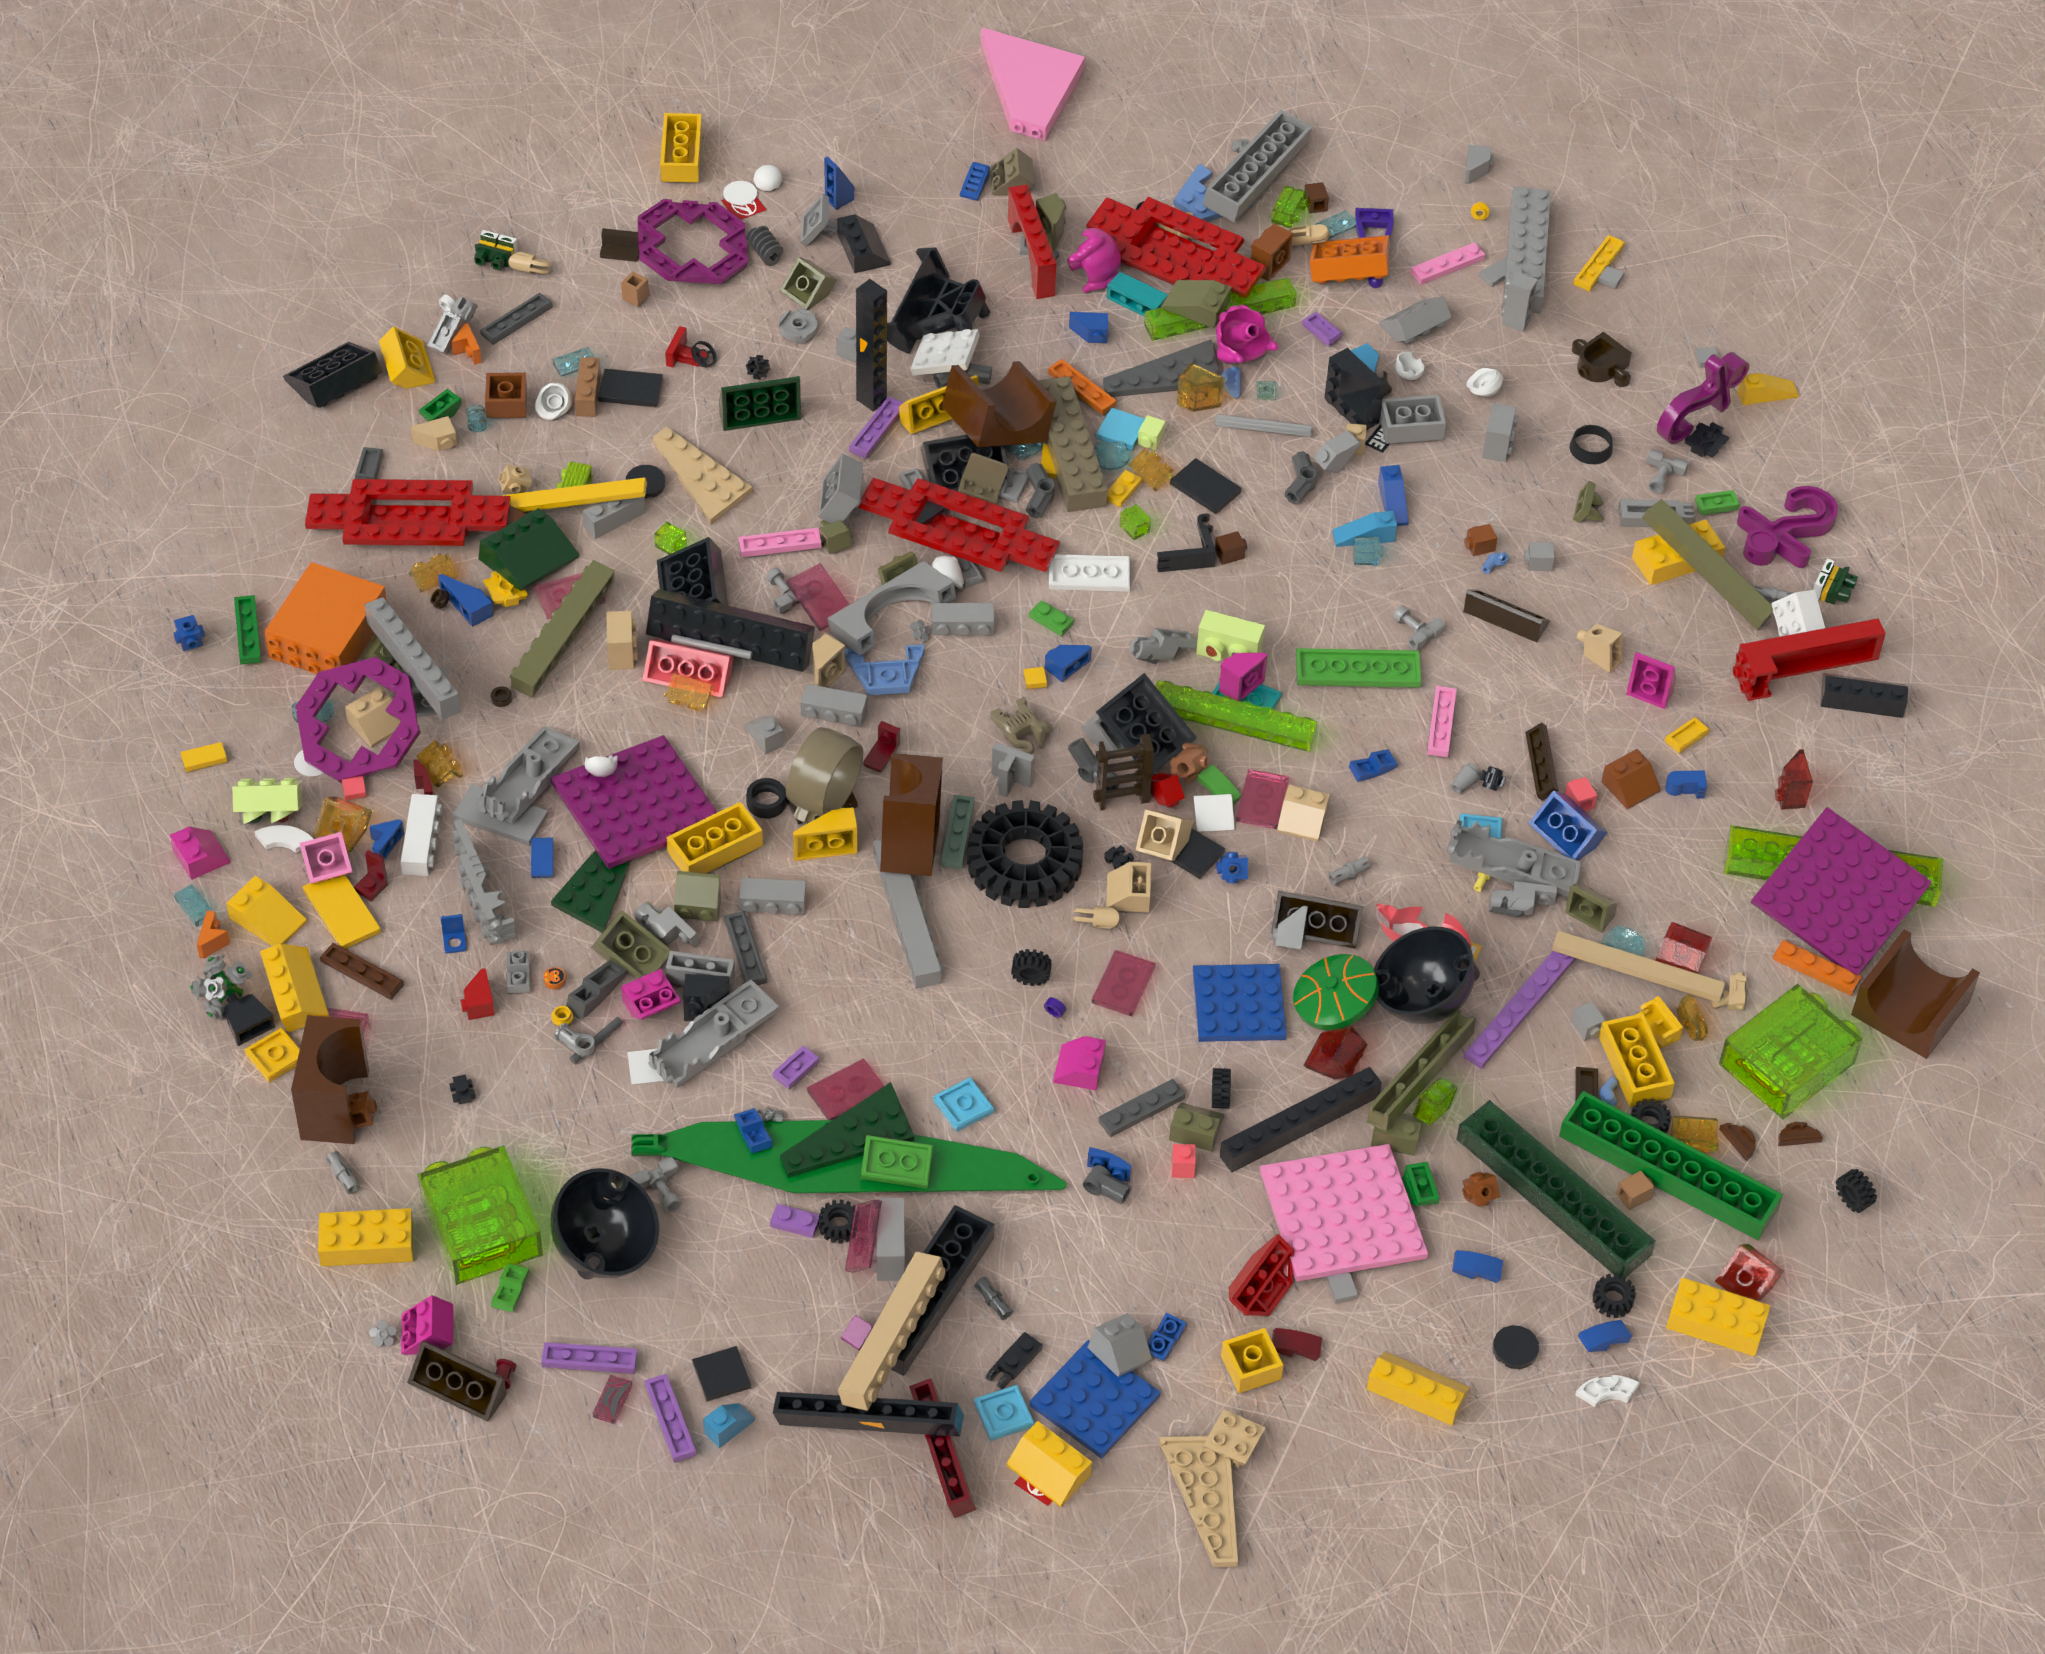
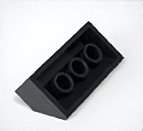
[1820,673,1908,718]

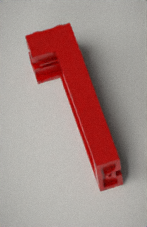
[1733,618,1886,701]

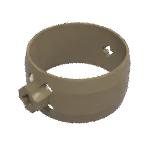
[786,727,863,824]

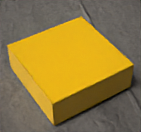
[1023,667,1047,689]

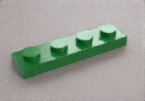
[234,595,261,665]

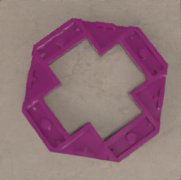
[637,199,748,284]
[295,657,421,783]

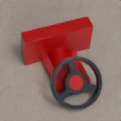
[665,326,717,368]

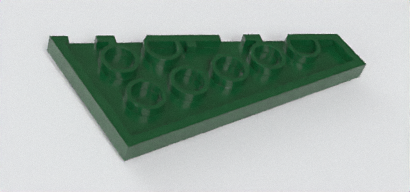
[551,850,632,933]
[780,1082,915,1178]

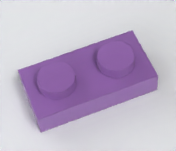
[773,1046,819,1089]
[770,1204,819,1238]

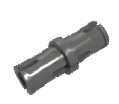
[974,1277,1013,1320]

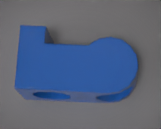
[1665,770,1707,798]

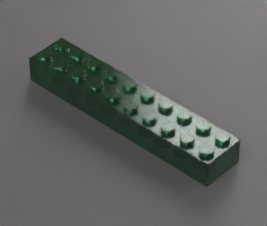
[1456,1100,1656,1279]

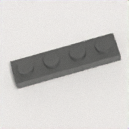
[1098,1079,1185,1137]

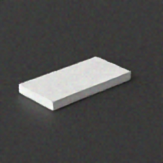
[1049,554,1130,592]

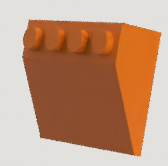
[1310,235,1390,284]

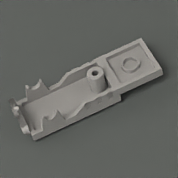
[476,726,580,824]
[451,818,516,946]
[1447,820,1581,897]
[648,980,779,1088]

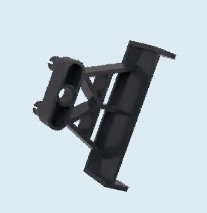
[887,247,991,354]

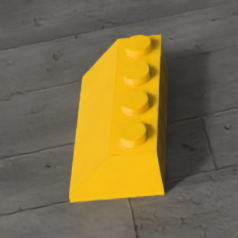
[899,375,979,434]
[260,943,330,1033]
[1367,1351,1470,1426]

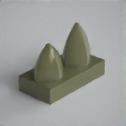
[1573,481,1604,523]
[878,551,918,585]

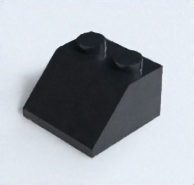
[683,974,730,1021]

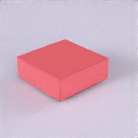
[342,776,366,800]

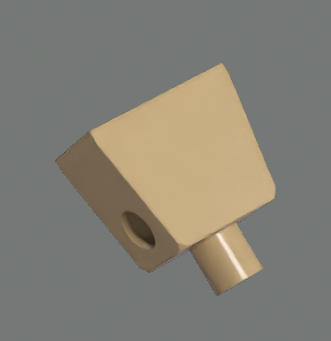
[1577,624,1623,673]

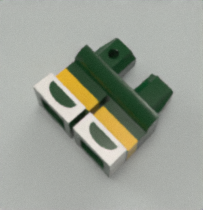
[474,230,518,271]
[1813,558,1858,605]

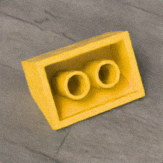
[379,326,435,389]
[1007,1421,1092,1507]

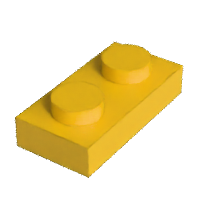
[1107,470,1142,508]

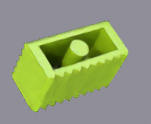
[556,461,593,506]

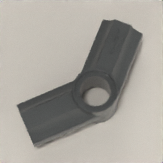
[933,362,992,389]
[1285,451,1317,504]
[1026,463,1055,519]
[1068,738,1120,790]

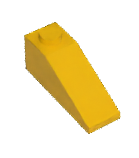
[1737,373,1799,405]

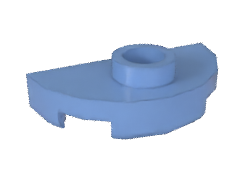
[1220,366,1241,399]

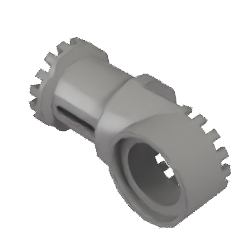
[554,1023,595,1057]

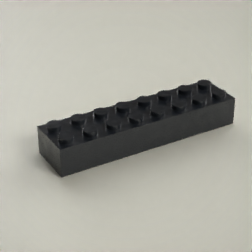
[646,589,815,672]
[863,1205,995,1376]

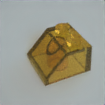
[1177,363,1225,412]
[312,796,372,852]

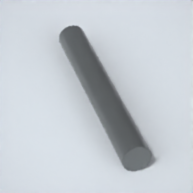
[570,1017,623,1064]

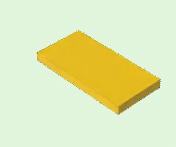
[302,875,381,949]

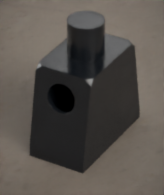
[224,992,275,1046]

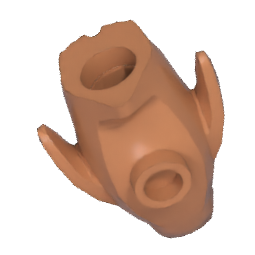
[1170,743,1209,784]

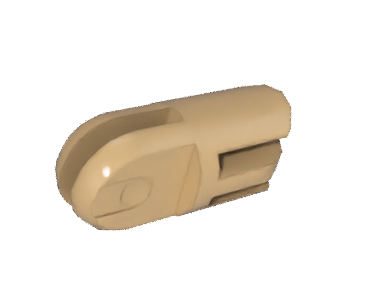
[1289,224,1330,246]
[509,252,552,274]
[1073,906,1120,929]

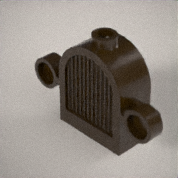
[1572,332,1632,387]

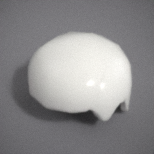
[754,165,783,191]
[1395,352,1425,380]
[585,755,618,777]

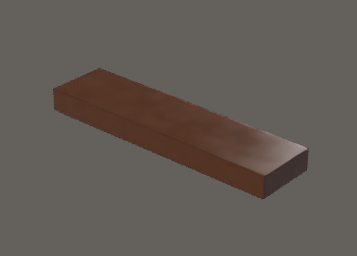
[320,943,404,1000]

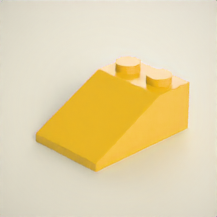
[793,807,857,861]
[226,875,307,946]

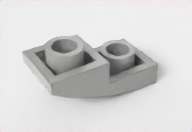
[507,951,530,993]

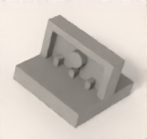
[991,742,1035,797]

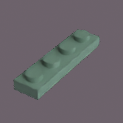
[941,795,975,869]

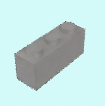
[1501,271,1538,332]
[583,497,645,539]
[932,603,994,635]
[801,684,867,727]
[739,877,806,915]
[666,951,735,993]

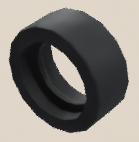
[746,778,787,819]

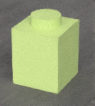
[1138,415,1165,450]

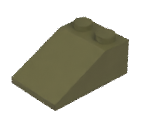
[1161,280,1231,328]
[591,910,672,979]

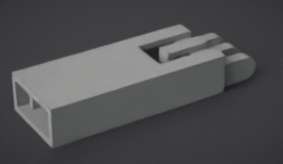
[1618,499,1695,527]

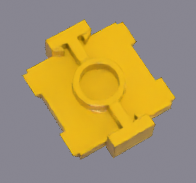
[483,571,528,607]

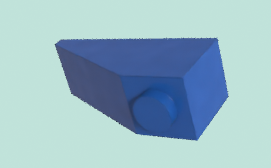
[824,157,855,210]
[1378,465,1409,526]
[438,574,494,627]

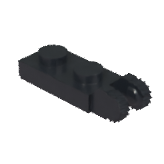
[985,1332,1043,1389]

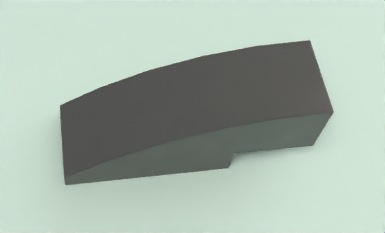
[566,960,627,1019]

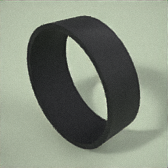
[1569,425,1613,464]

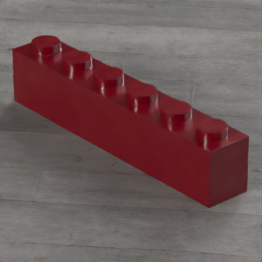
[909,1378,977,1518]

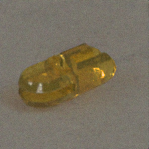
[1677,995,1708,1041]

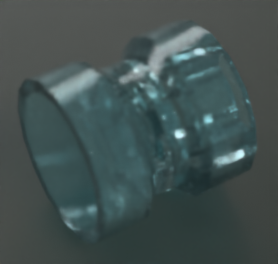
[466,405,487,433]

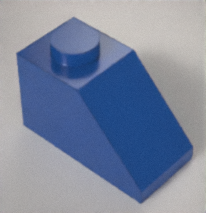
[1069,312,1108,343]
[1045,645,1092,682]

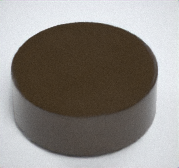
[491,686,512,707]

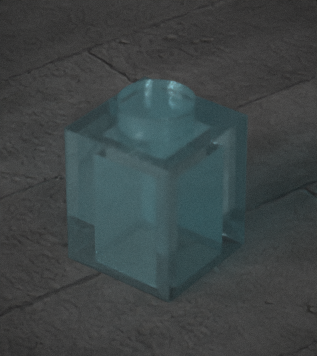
[1353,537,1383,566]

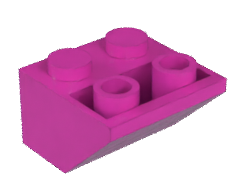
[621,969,681,1020]
[401,1295,453,1355]

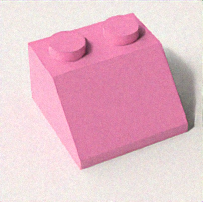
[299,832,353,884]

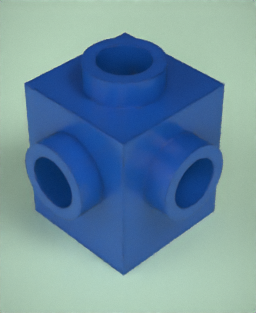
[173,615,205,651]
[1216,852,1248,883]

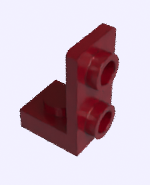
[863,721,900,772]
[354,850,388,902]

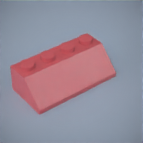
[642,639,735,697]

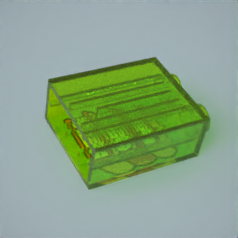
[1719,983,1862,1120]
[417,1145,543,1285]

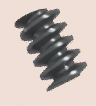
[746,226,783,266]

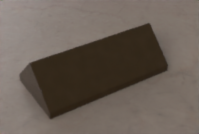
[1463,589,1550,643]
[1271,890,1363,949]
[407,1340,507,1421]

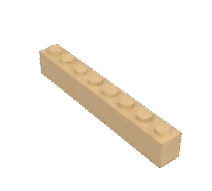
[838,1252,945,1411]

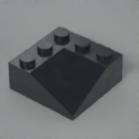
[1324,347,1385,430]

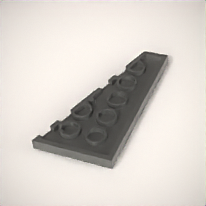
[1103,339,1221,397]

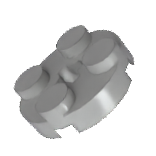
[779,309,818,344]

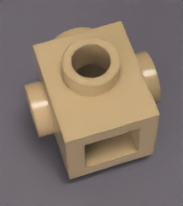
[498,464,532,494]

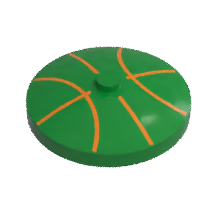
[1293,954,1379,1030]

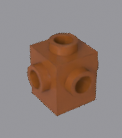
[349,1091,377,1129]
[1462,1172,1501,1207]

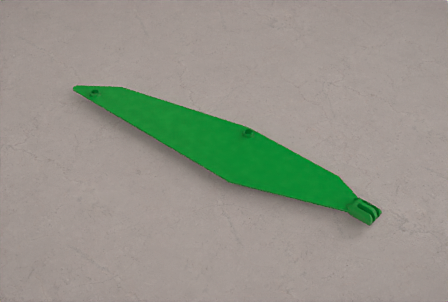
[631,1120,1066,1193]

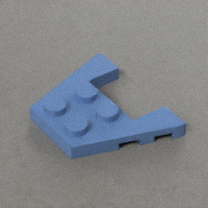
[1174,164,1253,222]
[845,644,924,695]

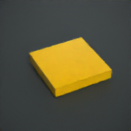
[244,1027,300,1083]

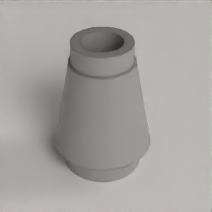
[1451,763,1481,794]

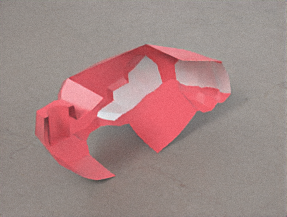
[1376,904,1472,947]

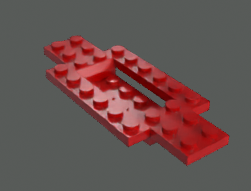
[1086,197,1266,298]
[858,477,1060,572]
[305,479,511,546]

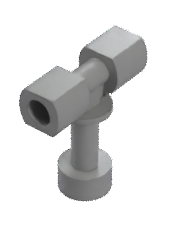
[1646,448,1688,494]
[766,568,815,614]
[1393,606,1446,651]
[631,1157,682,1212]

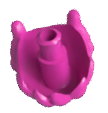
[1067,228,1121,293]
[1216,305,1278,364]

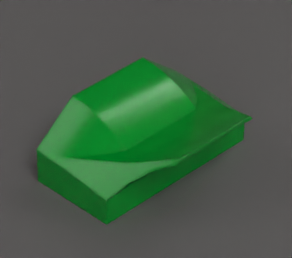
[419,389,462,421]
[1402,1161,1440,1206]

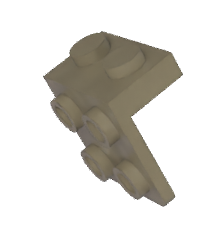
[958,453,1009,504]

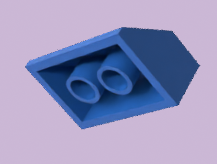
[1528,791,1608,861]

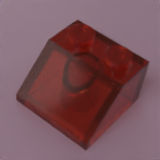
[1775,749,1813,810]
[1655,922,1712,974]
[1304,1027,1367,1080]
[1715,1244,1784,1301]

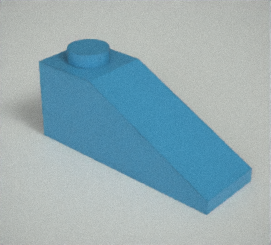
[1332,511,1397,547]

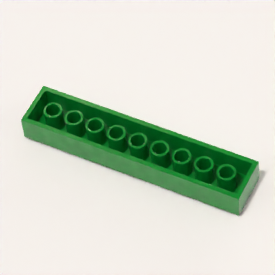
[1559,1091,1783,1241]

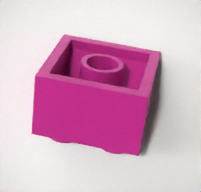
[1219,653,1268,704]
[170,826,230,880]
[1053,1036,1106,1090]

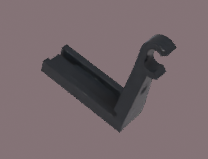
[1156,513,1216,572]

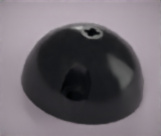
[1374,926,1480,1024]
[550,1168,659,1280]

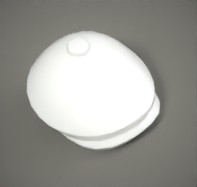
[1467,368,1503,397]
[535,383,573,420]
[932,556,964,589]

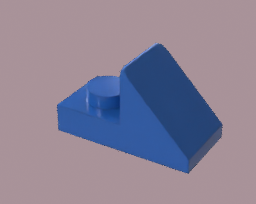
[369,819,404,860]

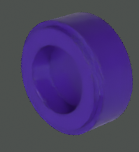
[1044,997,1067,1018]

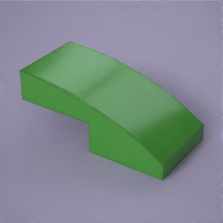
[1197,764,1241,805]
[491,1263,529,1312]

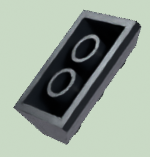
[837,214,891,273]

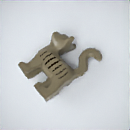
[990,697,1053,755]

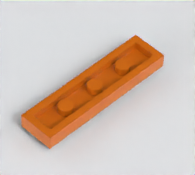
[1048,359,1117,415]
[1773,940,1862,996]

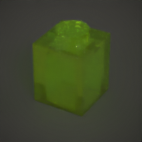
[1120,504,1151,540]
[654,521,687,554]

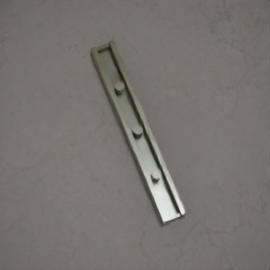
[1642,499,1773,630]
[1367,1010,1476,1132]

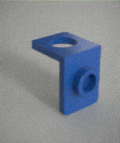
[441,914,467,954]

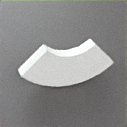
[255,825,313,853]
[1575,1375,1640,1407]

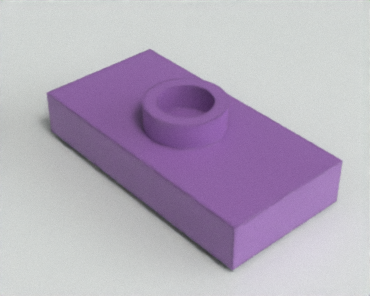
[1302,312,1343,346]

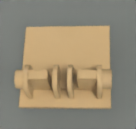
[1203,1409,1266,1468]

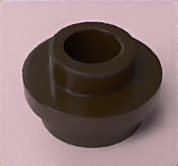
[430,589,449,609]

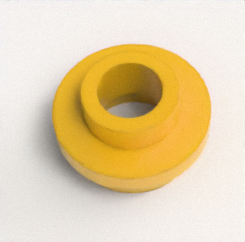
[1471,202,1490,220]
[551,1006,573,1026]

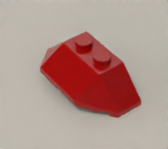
[1229,1234,1294,1317]

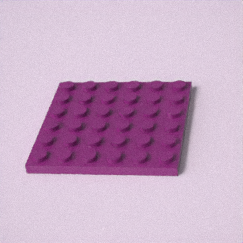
[551,735,718,869]
[1750,807,1932,975]

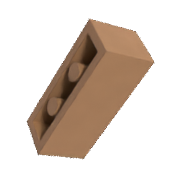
[575,357,601,417]

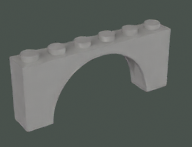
[827,561,956,655]

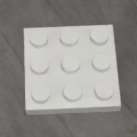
[910,329,980,376]

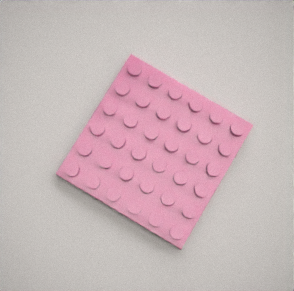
[1260,1144,1428,1282]

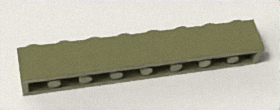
[509,560,615,698]

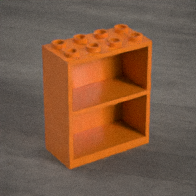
[265,562,387,674]

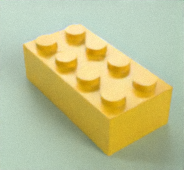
[660,113,702,182]
[1632,519,1725,585]
[667,801,763,874]
[1599,1013,1675,1107]
[318,1208,414,1266]
[1666,1277,1771,1357]

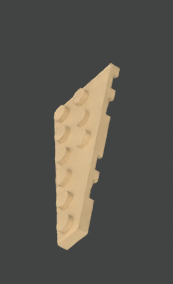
[653,426,752,525]
[1158,1436,1238,1567]

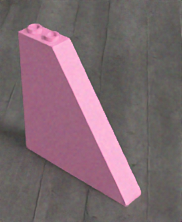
[981,28,1085,141]

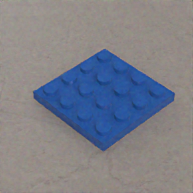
[1193,964,1286,1042]
[1029,1340,1161,1459]

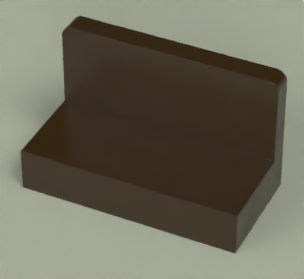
[600,228,639,262]

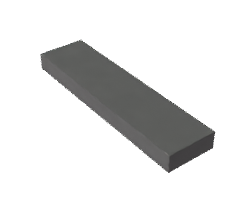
[480,293,553,345]
[724,911,767,985]

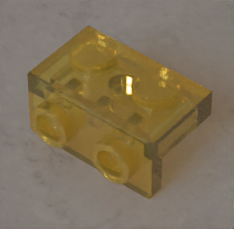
[1128,448,1174,492]
[409,553,458,593]
[663,673,713,711]
[416,740,463,788]
[1671,1115,1719,1152]

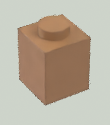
[621,271,649,307]
[1616,1171,1654,1210]

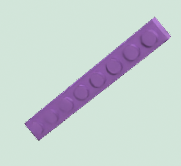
[1463,951,1577,1069]

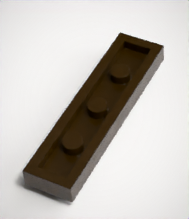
[1525,722,1559,801]

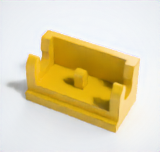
[1637,996,1683,1049]

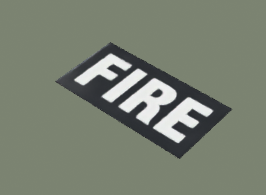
[1365,424,1390,453]

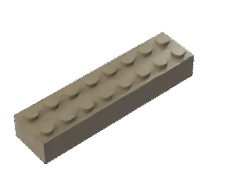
[1038,376,1108,512]

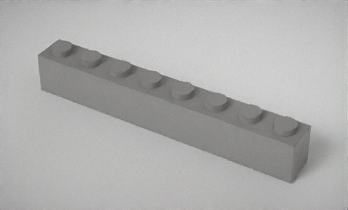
[364,597,461,720]
[873,839,944,989]

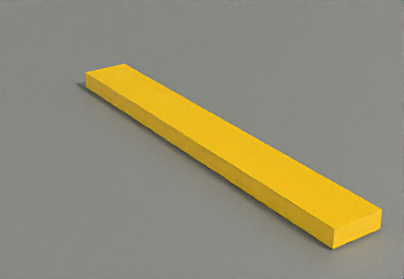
[500,478,647,512]

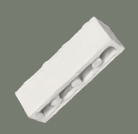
[401,794,442,876]

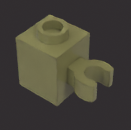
[819,520,852,554]

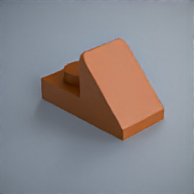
[452,323,482,365]
[197,910,230,958]

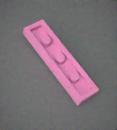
[1410,242,1485,285]
[738,528,821,557]
[1427,686,1457,757]

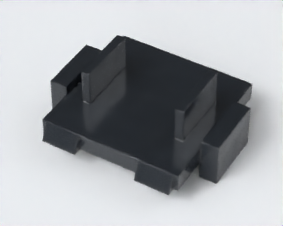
[1685,422,1730,457]

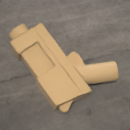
[1711,972,1747,1010]

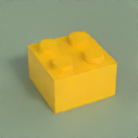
[1221,1328,1283,1393]

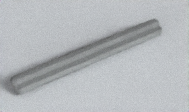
[1215,414,1312,437]

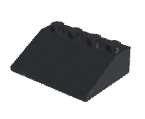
[283,342,383,408]
[921,434,1013,491]
[657,537,728,605]
[1096,673,1197,774]

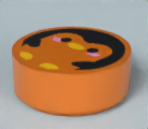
[543,967,566,990]

